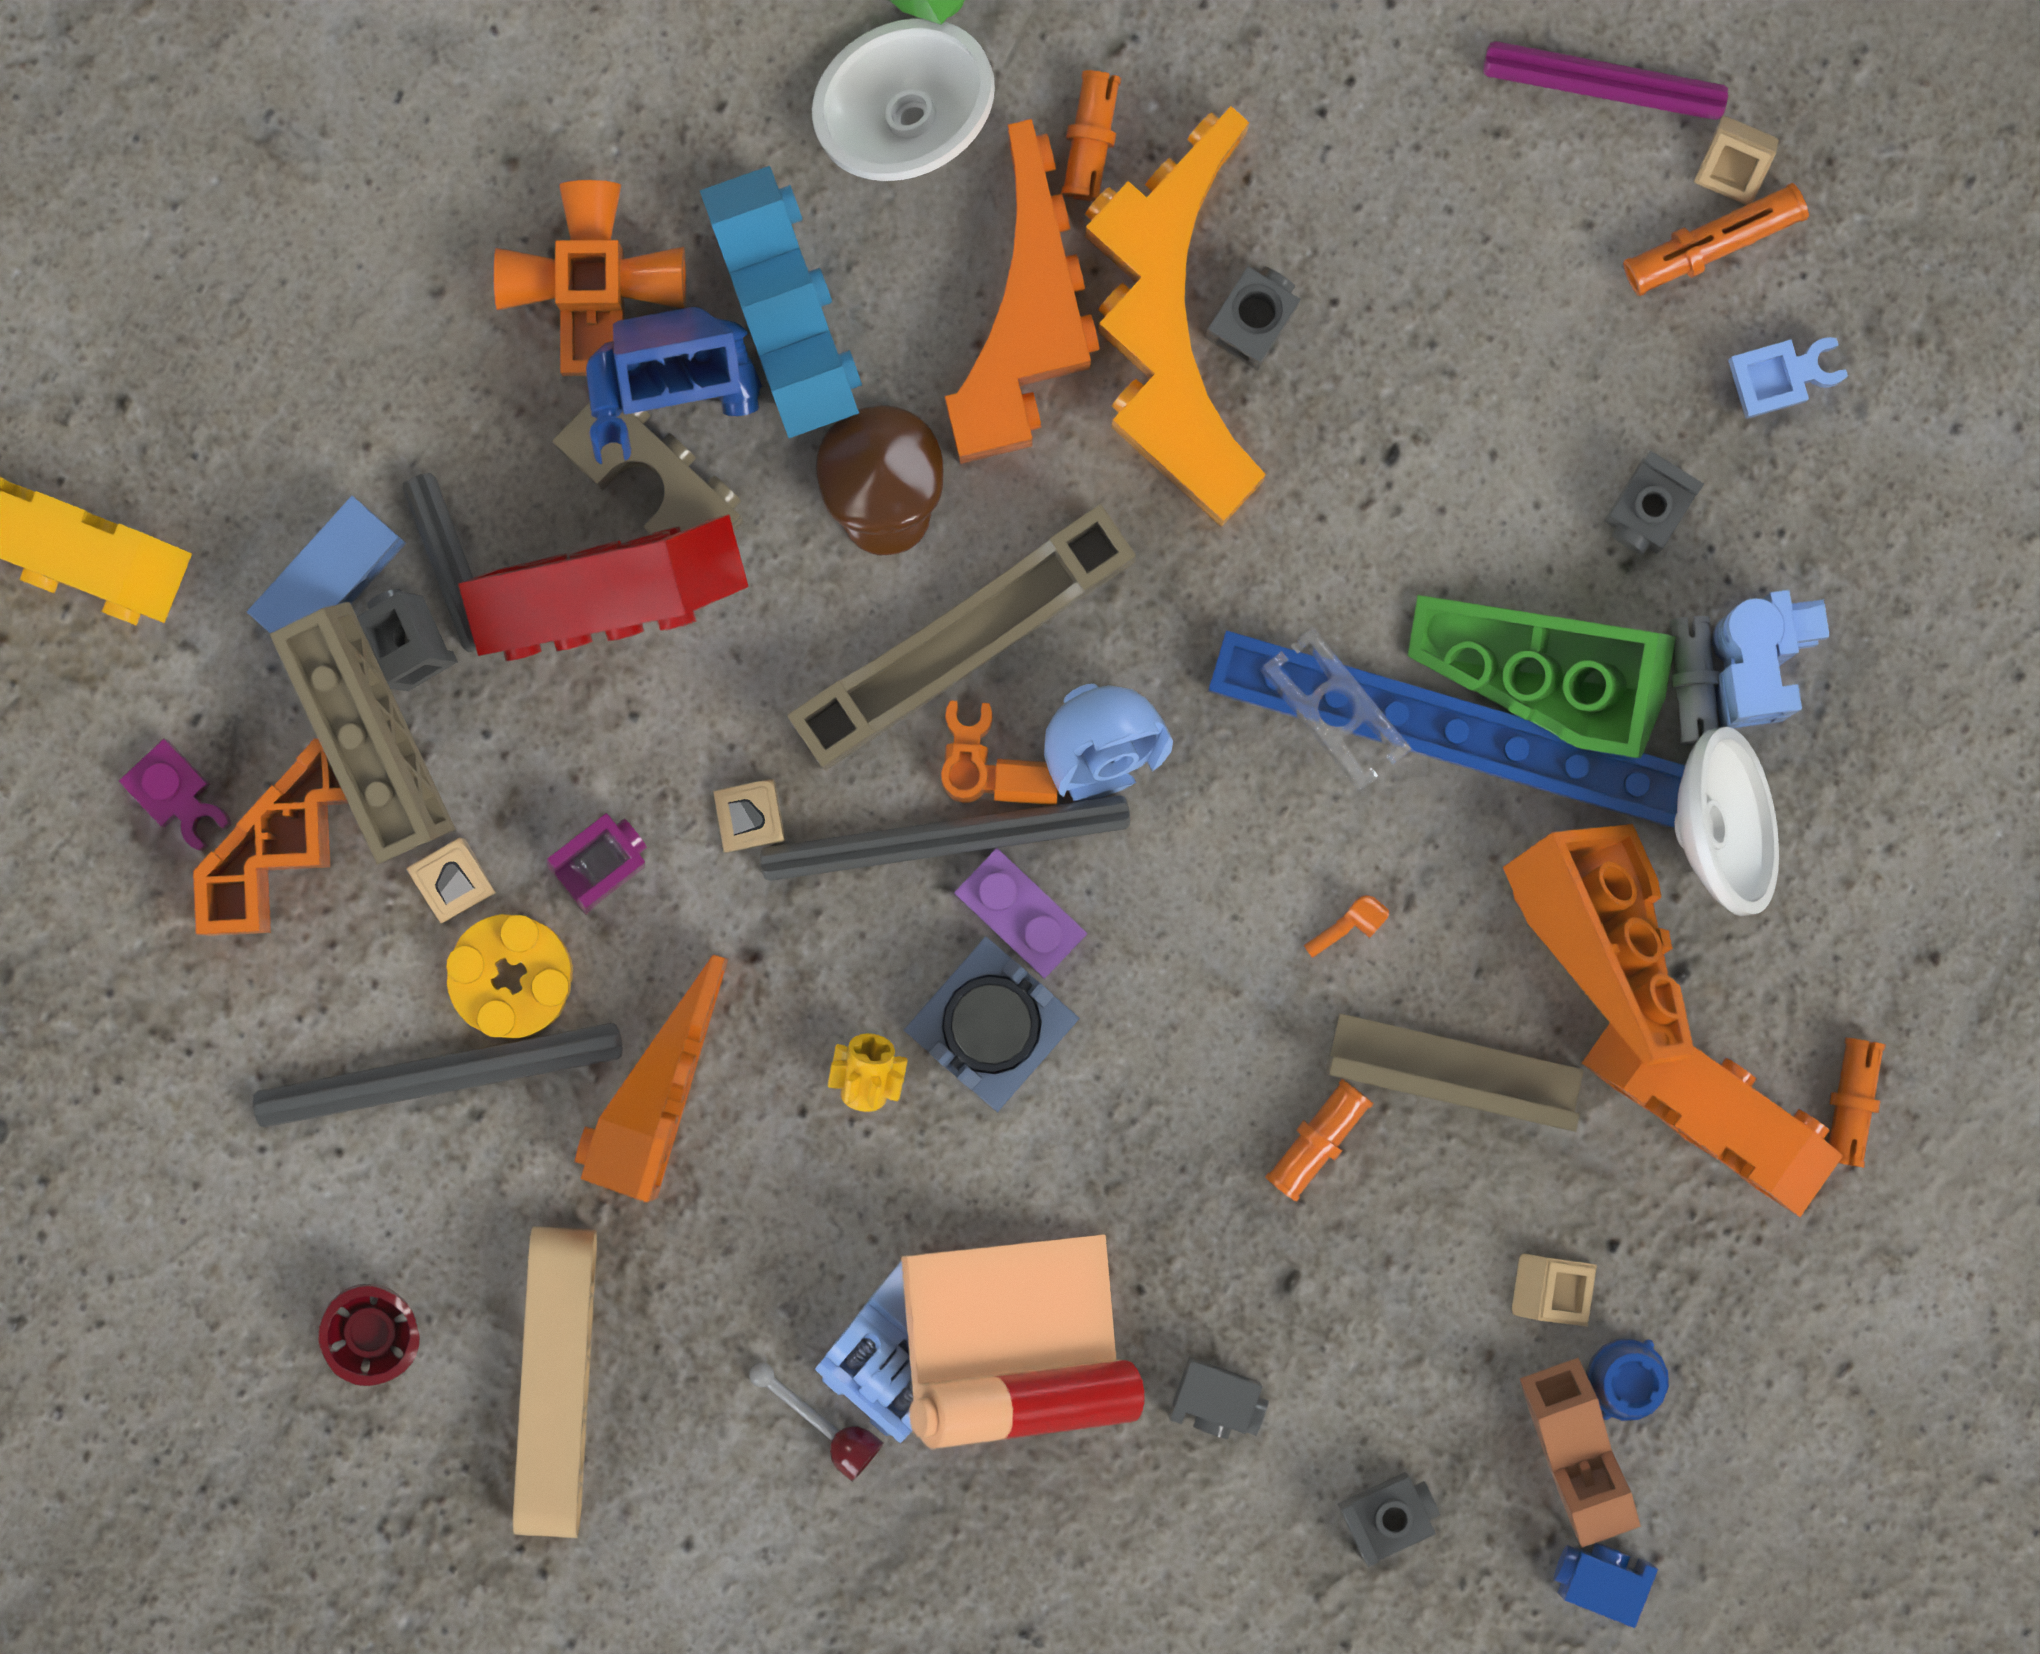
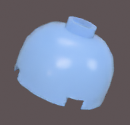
[1044,684,1173,801]

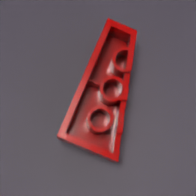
[458,514,749,661]

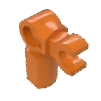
[941,701,1058,805]

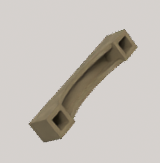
[787,504,1136,771]

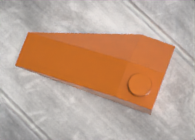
[1503,824,1694,1065]
[575,955,729,1202]

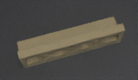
[270,602,456,865]
[1325,1013,1584,1132]

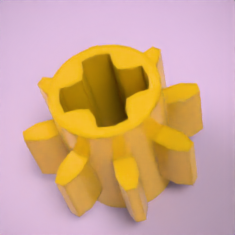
[827,1033,908,1112]

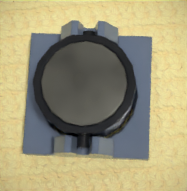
[904,936,1080,1113]

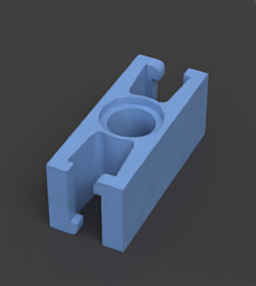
[247,496,406,633]

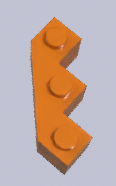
[193,738,348,936]
[1582,1023,1843,1217]

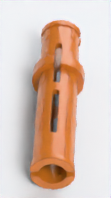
[1623,183,1809,297]

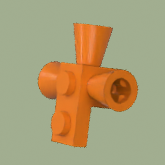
[494,180,686,376]

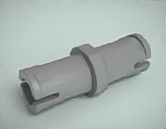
[1669,616,1720,746]

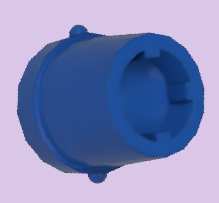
[1586,1339,1669,1421]

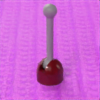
[749,1362,884,1482]

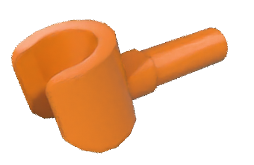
[1304,895,1389,958]

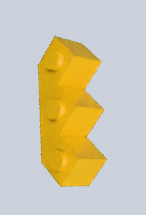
[0,477,192,626]

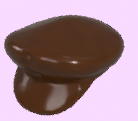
[816,405,944,556]

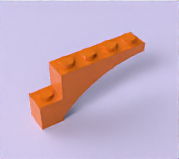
[945,119,1100,464]

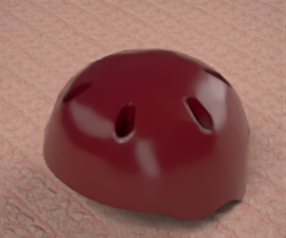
[318,1283,420,1386]

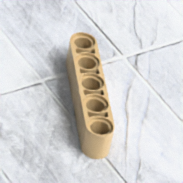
[513,1226,597,1538]

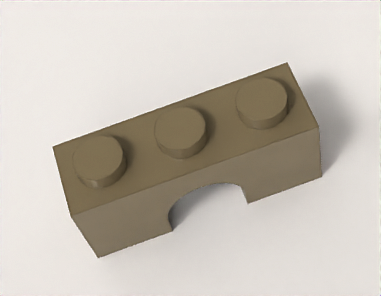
[552,401,744,535]

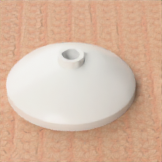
[812,18,995,181]
[1675,727,1779,916]

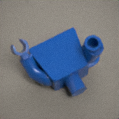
[586,307,762,464]

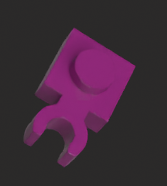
[118,739,232,851]

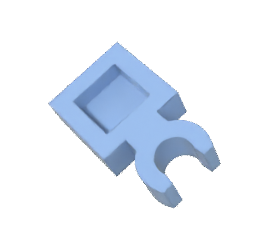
[1728,337,1848,419]

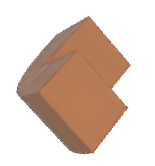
[1519,1358,1641,1548]

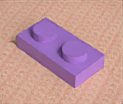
[954,848,1087,979]

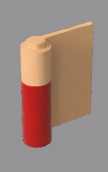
[901,1234,1144,1449]

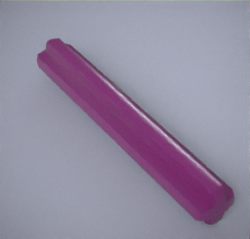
[1483,41,1728,120]

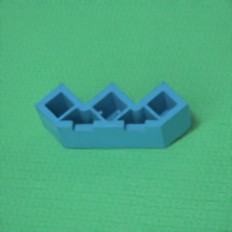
[700,166,862,438]

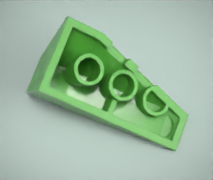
[1408,595,1676,758]

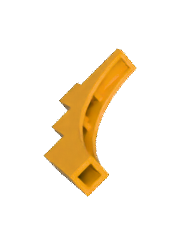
[1085,106,1266,527]

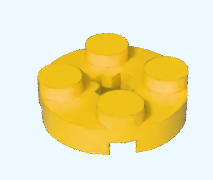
[446,914,573,1038]

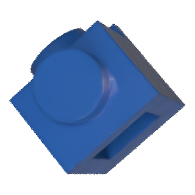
[1553,1543,1658,1628]

